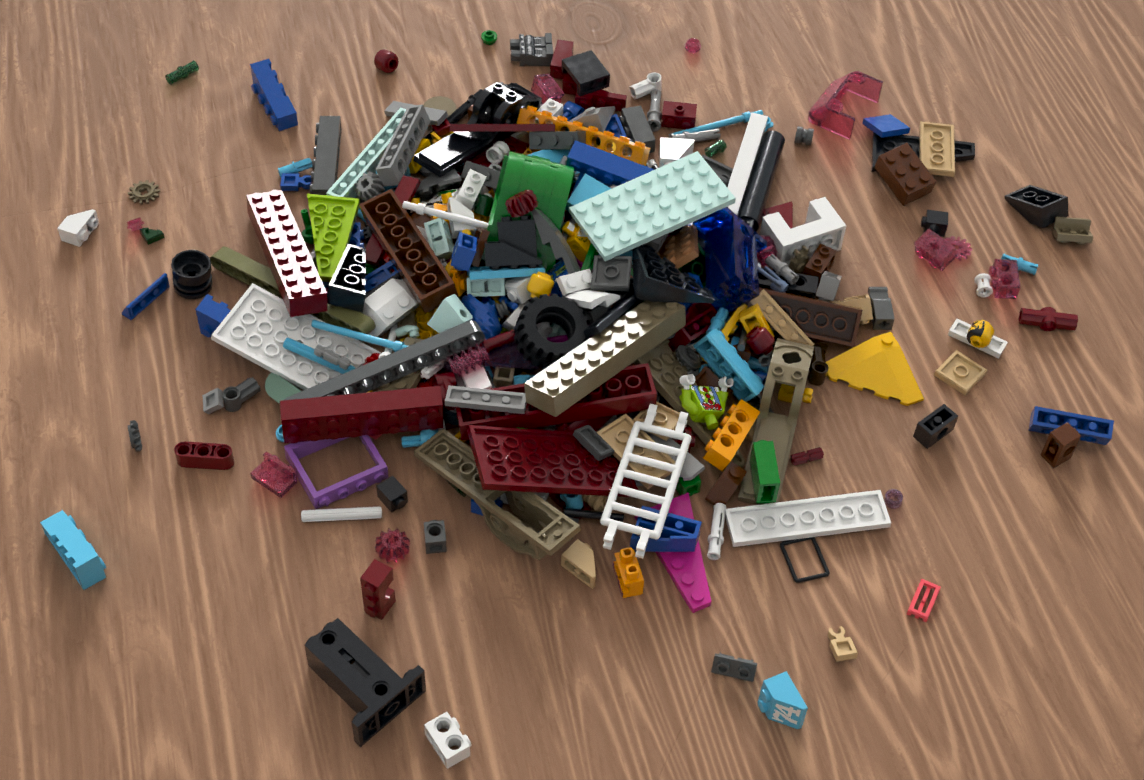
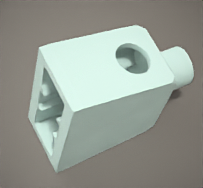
[427,294,473,333]

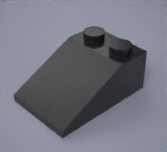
[1004,185,1069,228]

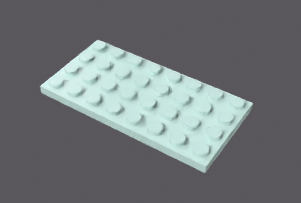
[569,151,736,261]

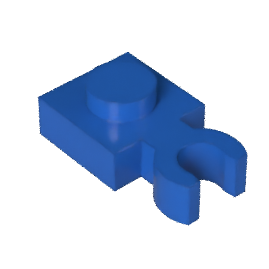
[280,173,311,191]

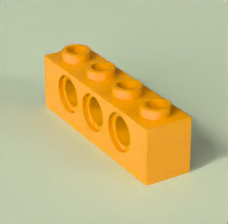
[703,399,760,472]

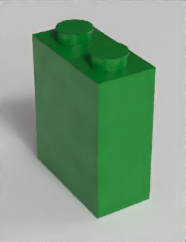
[749,440,780,504]

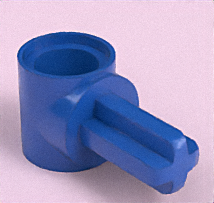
[561,101,584,121]

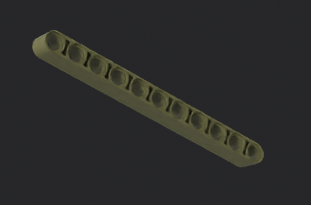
[209,246,376,334]

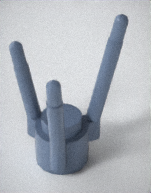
[746,262,789,293]

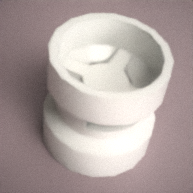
[486,141,510,164]

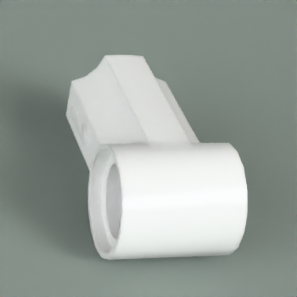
[629,72,661,100]

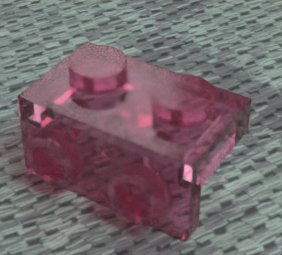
[250,452,297,498]

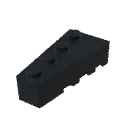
[327,244,366,313]

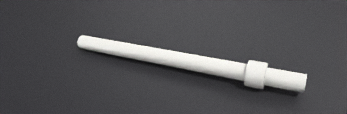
[402,201,488,230]

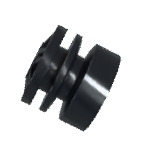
[171,250,213,299]

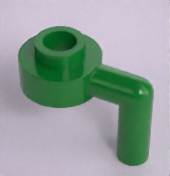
[301,209,314,244]

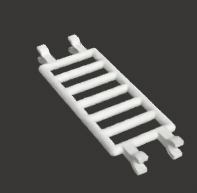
[600,403,691,559]

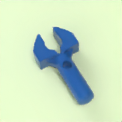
[497,296,519,313]

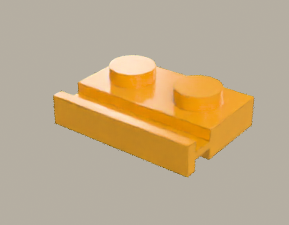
[450,267,468,296]

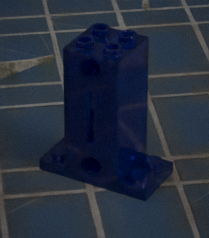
[693,207,767,312]

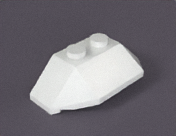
[361,278,420,337]

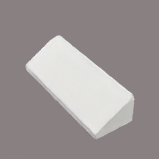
[457,355,492,389]

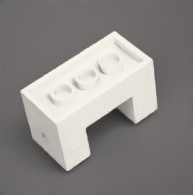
[758,197,846,265]

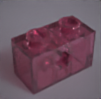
[914,228,957,271]

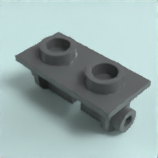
[711,652,757,682]

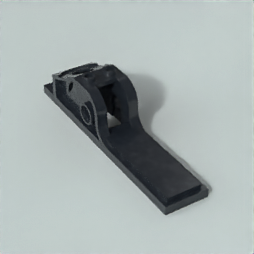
[413,82,543,177]

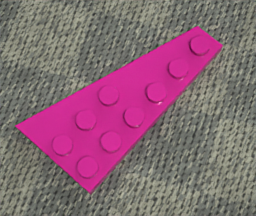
[635,493,712,613]

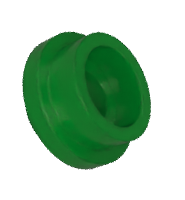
[481,30,497,45]

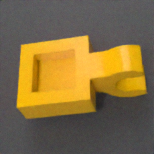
[778,384,813,403]

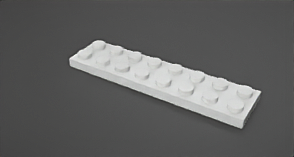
[725,490,891,547]

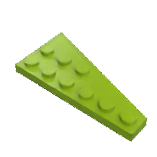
[307,194,360,282]

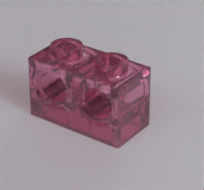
[989,259,1020,299]

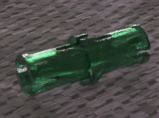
[165,60,199,85]

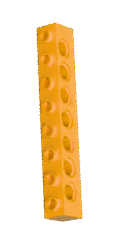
[517,106,651,166]

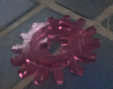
[940,236,972,261]

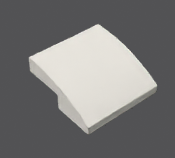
[565,289,621,309]

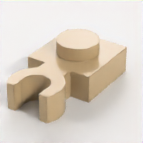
[828,626,858,662]

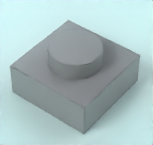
[202,388,224,414]

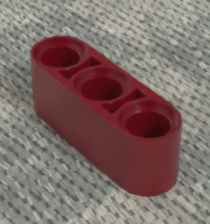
[174,441,234,470]

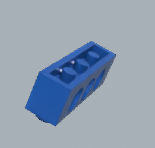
[1028,406,1114,445]

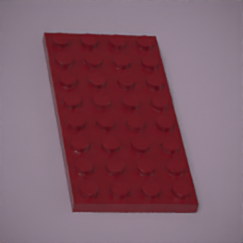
[467,425,638,497]

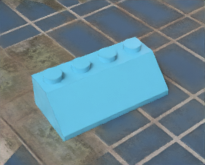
[693,327,764,402]

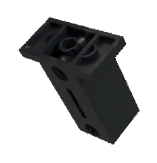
[304,618,426,747]

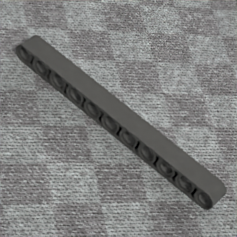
[284,320,485,400]

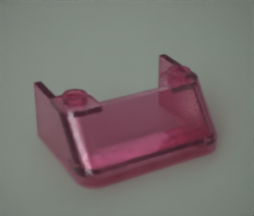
[808,71,883,140]

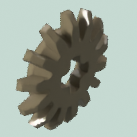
[128,180,160,204]

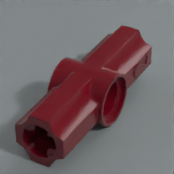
[1018,307,1078,331]

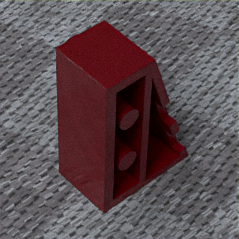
[669,303,718,348]

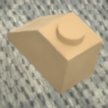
[561,539,596,589]

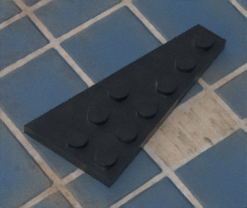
[871,132,975,172]

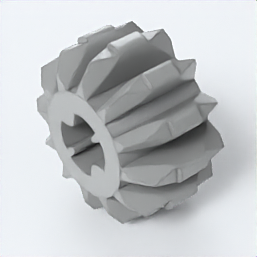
[354,171,385,201]

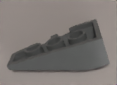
[413,169,462,202]

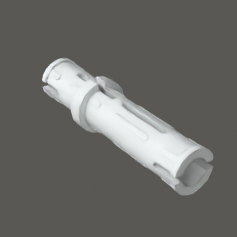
[707,503,726,560]

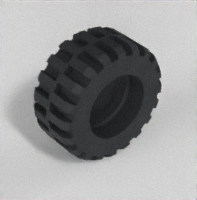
[514,294,590,370]

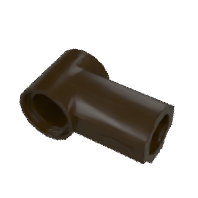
[808,347,829,386]

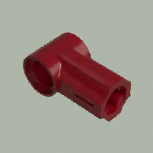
[432,372,456,410]

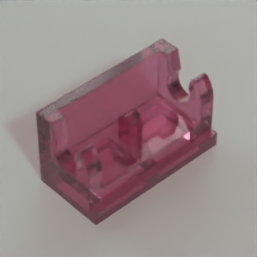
[531,73,564,104]

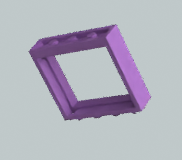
[284,435,388,509]

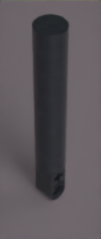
[733,131,785,255]

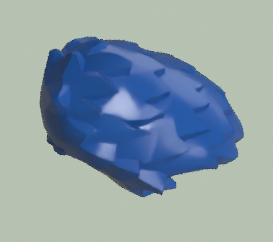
[461,294,502,340]

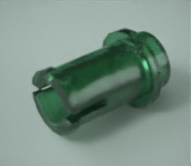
[704,139,727,158]

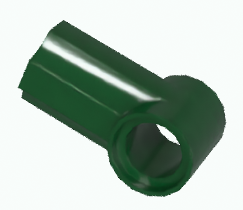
[474,194,494,216]

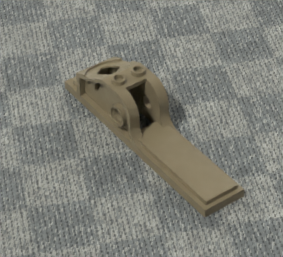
[738,338,814,505]
[414,429,581,560]

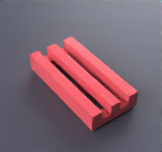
[907,579,941,622]

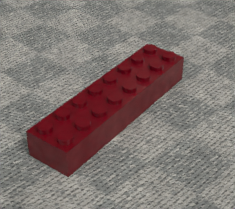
[280,386,443,443]

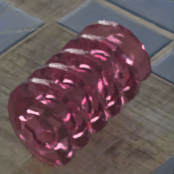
[446,341,490,377]

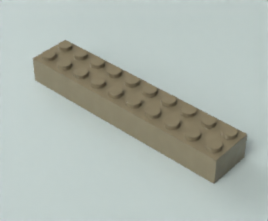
[524,300,686,417]

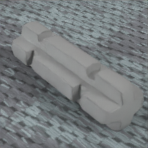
[314,344,351,370]

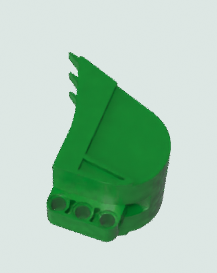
[481,151,575,273]

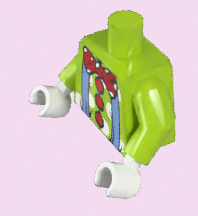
[679,374,734,430]

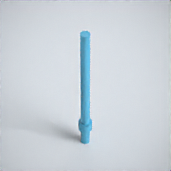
[670,110,763,135]
[311,320,408,352]

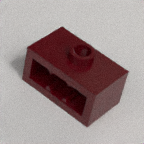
[661,101,697,129]

